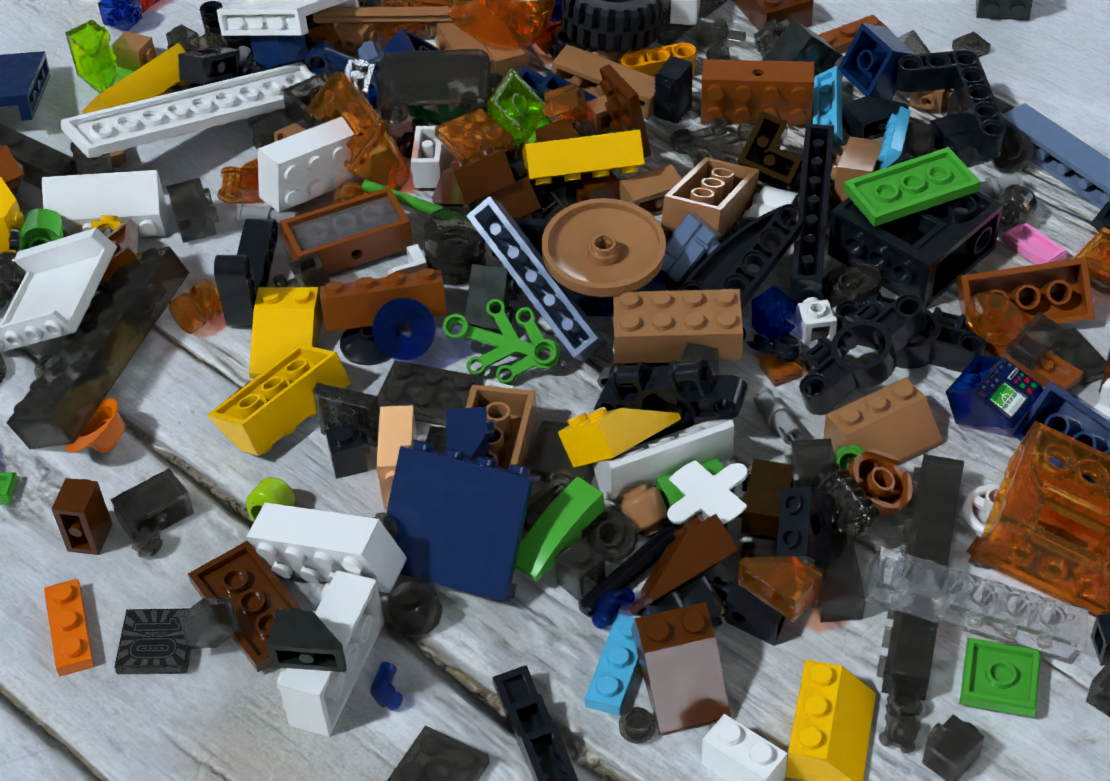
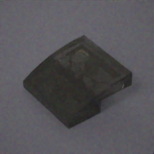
[525,421,595,485]

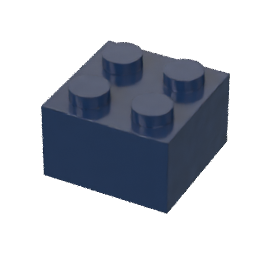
[838,23,915,100]

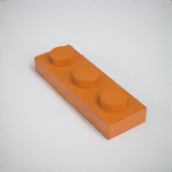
[44,579,95,677]

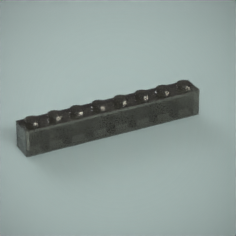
[876,454,964,701]

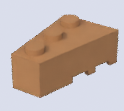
[830,136,883,220]

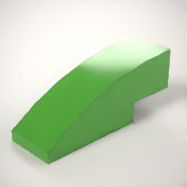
[515,476,604,581]

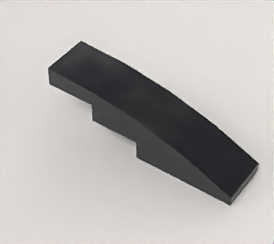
[492,665,579,781]

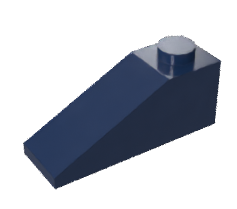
[446,407,495,461]

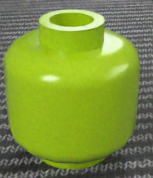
[246,477,296,521]

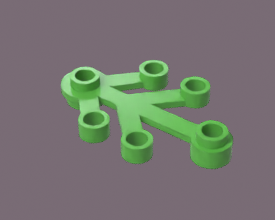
[443,299,561,385]

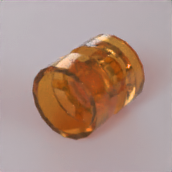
[168,279,223,334]

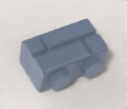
[661,213,722,284]

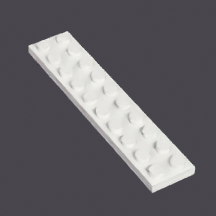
[61,62,331,158]

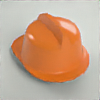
[65,398,125,453]

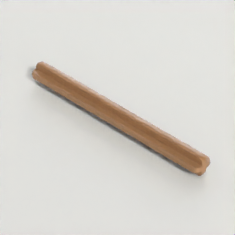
[313,6,468,24]

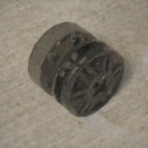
[424,206,486,285]

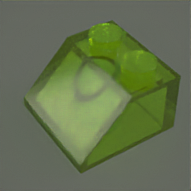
[65,20,117,94]
[487,68,549,148]

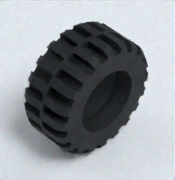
[561,0,664,53]

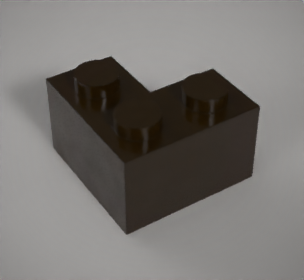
[737,111,802,192]
[736,458,795,539]

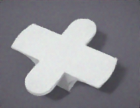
[667,460,748,525]

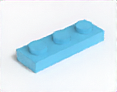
[585,613,640,716]

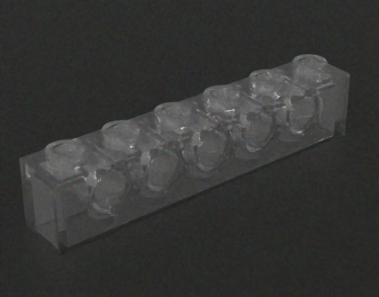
[865,546,1088,664]

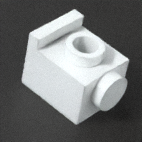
[796,297,837,346]

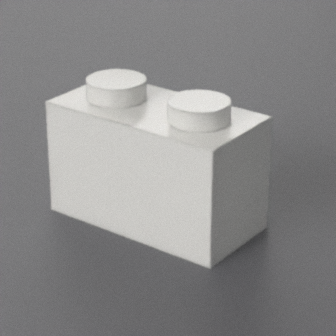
[702,714,787,781]

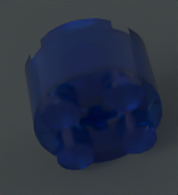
[372,297,436,361]

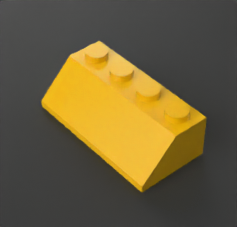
[82,43,190,114]
[522,130,645,185]
[207,344,351,456]

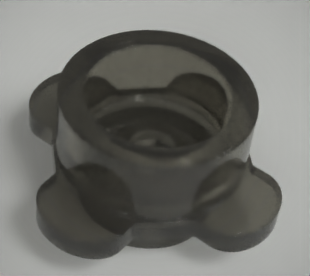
[879,710,921,754]

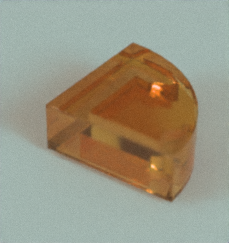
[759,357,803,387]

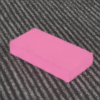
[1002,221,1068,264]

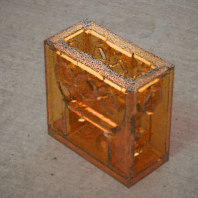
[973,421,1110,617]

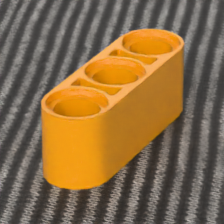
[621,43,696,77]

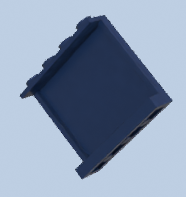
[0,51,51,121]
[384,440,540,602]

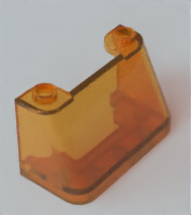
[306,71,410,191]

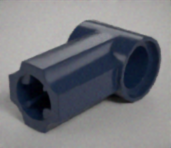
[305,40,361,83]

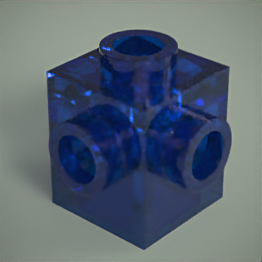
[98,0,142,31]
[751,285,796,341]

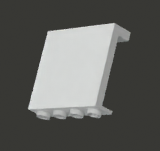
[217,0,359,36]
[0,228,117,352]

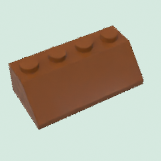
[956,257,1095,335]
[320,268,447,332]

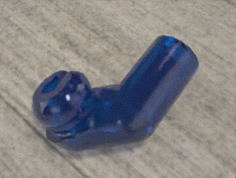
[591,587,635,629]
[370,662,403,711]

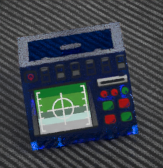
[946,356,1043,429]

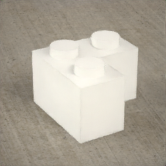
[411,126,474,189]

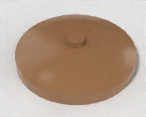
[542,198,666,297]

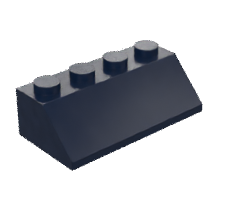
[1013,381,1110,504]

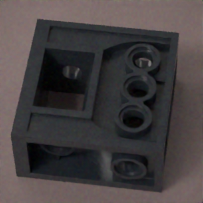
[828,153,1003,309]

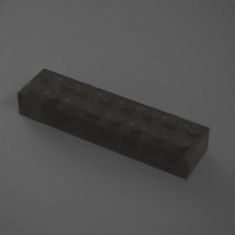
[7,246,190,449]

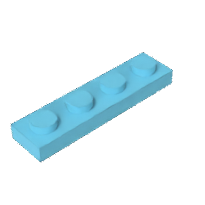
[813,66,843,148]
[877,106,911,170]

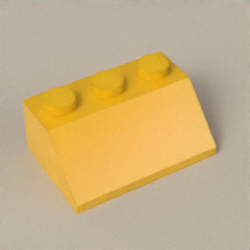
[786,659,876,781]

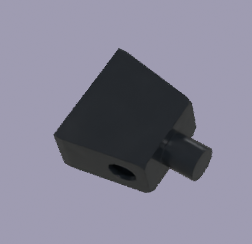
[712,564,798,646]

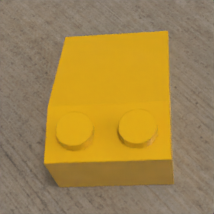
[249,287,323,378]
[558,407,681,468]

